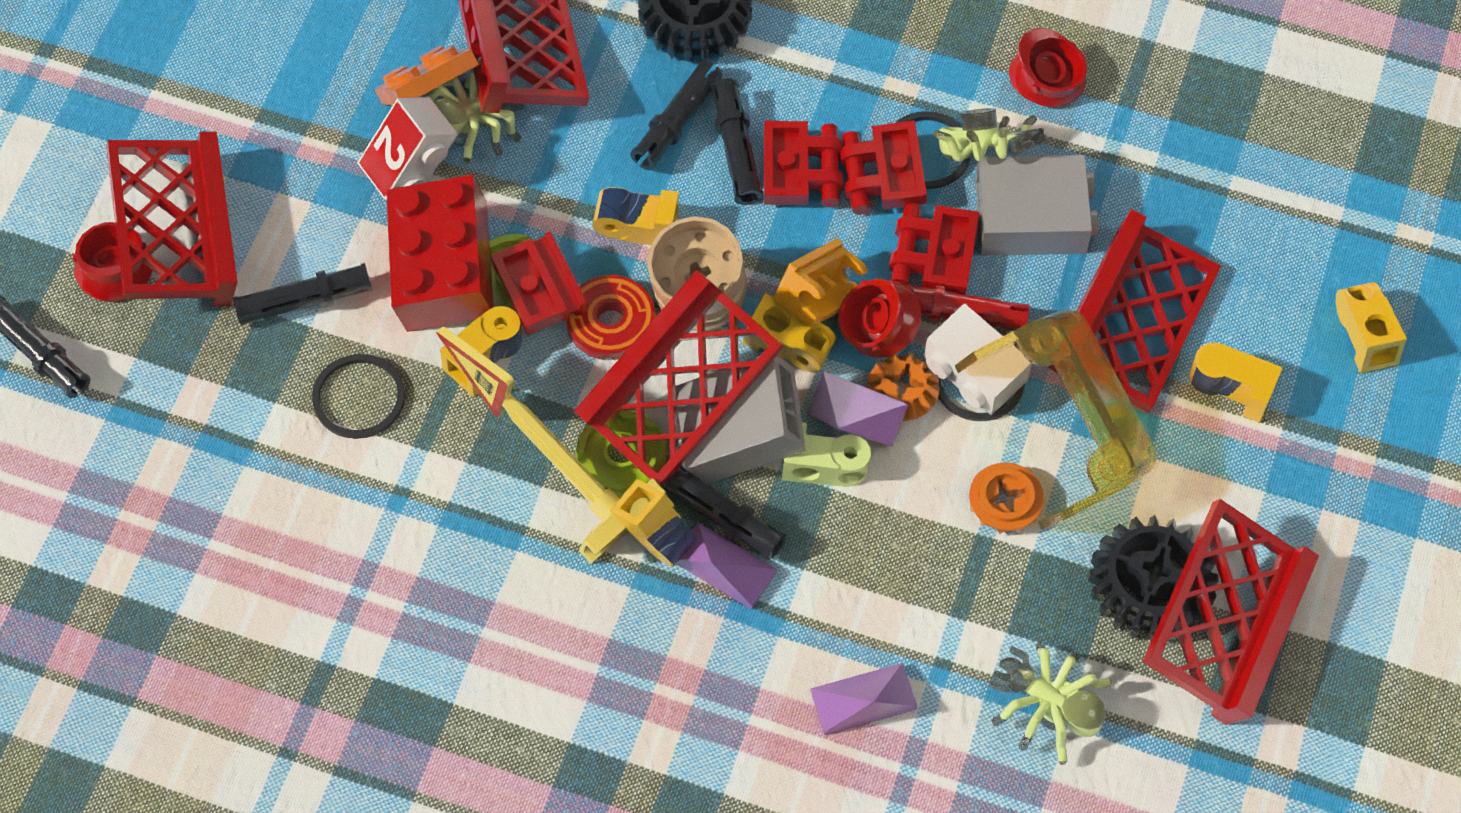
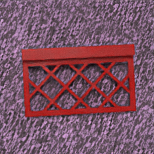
[458,0,590,114]
[106,131,238,306]
[1047,209,1221,413]
[574,270,784,488]
[1142,499,1319,725]

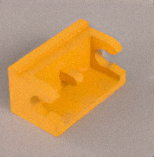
[773,238,868,327]

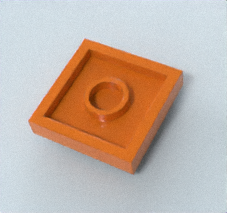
[374,45,479,105]

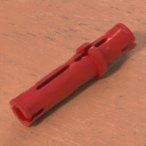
[902,283,1030,333]

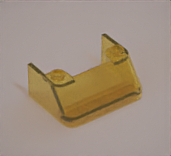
[954,309,1156,530]

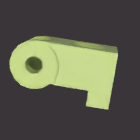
[782,422,871,487]

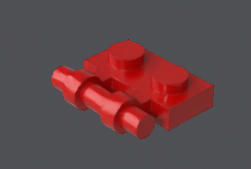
[840,120,927,215]
[764,121,843,207]
[889,203,979,295]

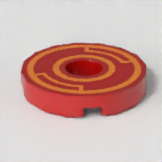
[566,275,655,360]

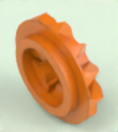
[866,352,939,421]
[969,463,1044,534]

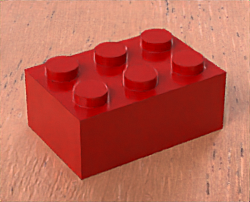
[386,174,494,332]

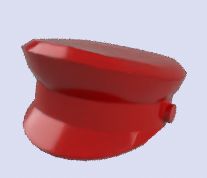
[1009,28,1087,107]
[72,222,152,301]
[838,278,921,358]

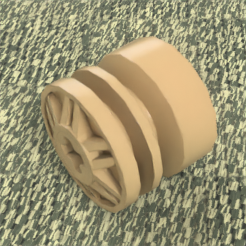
[647,216,748,331]

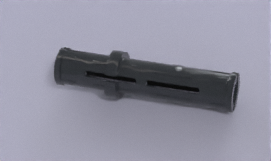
[630,59,723,170]
[711,78,763,205]
[233,263,372,325]
[0,295,91,399]
[662,467,787,560]

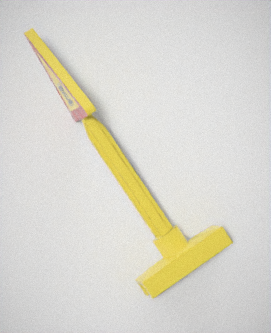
[436,326,665,564]

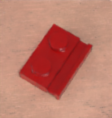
[490,231,588,335]

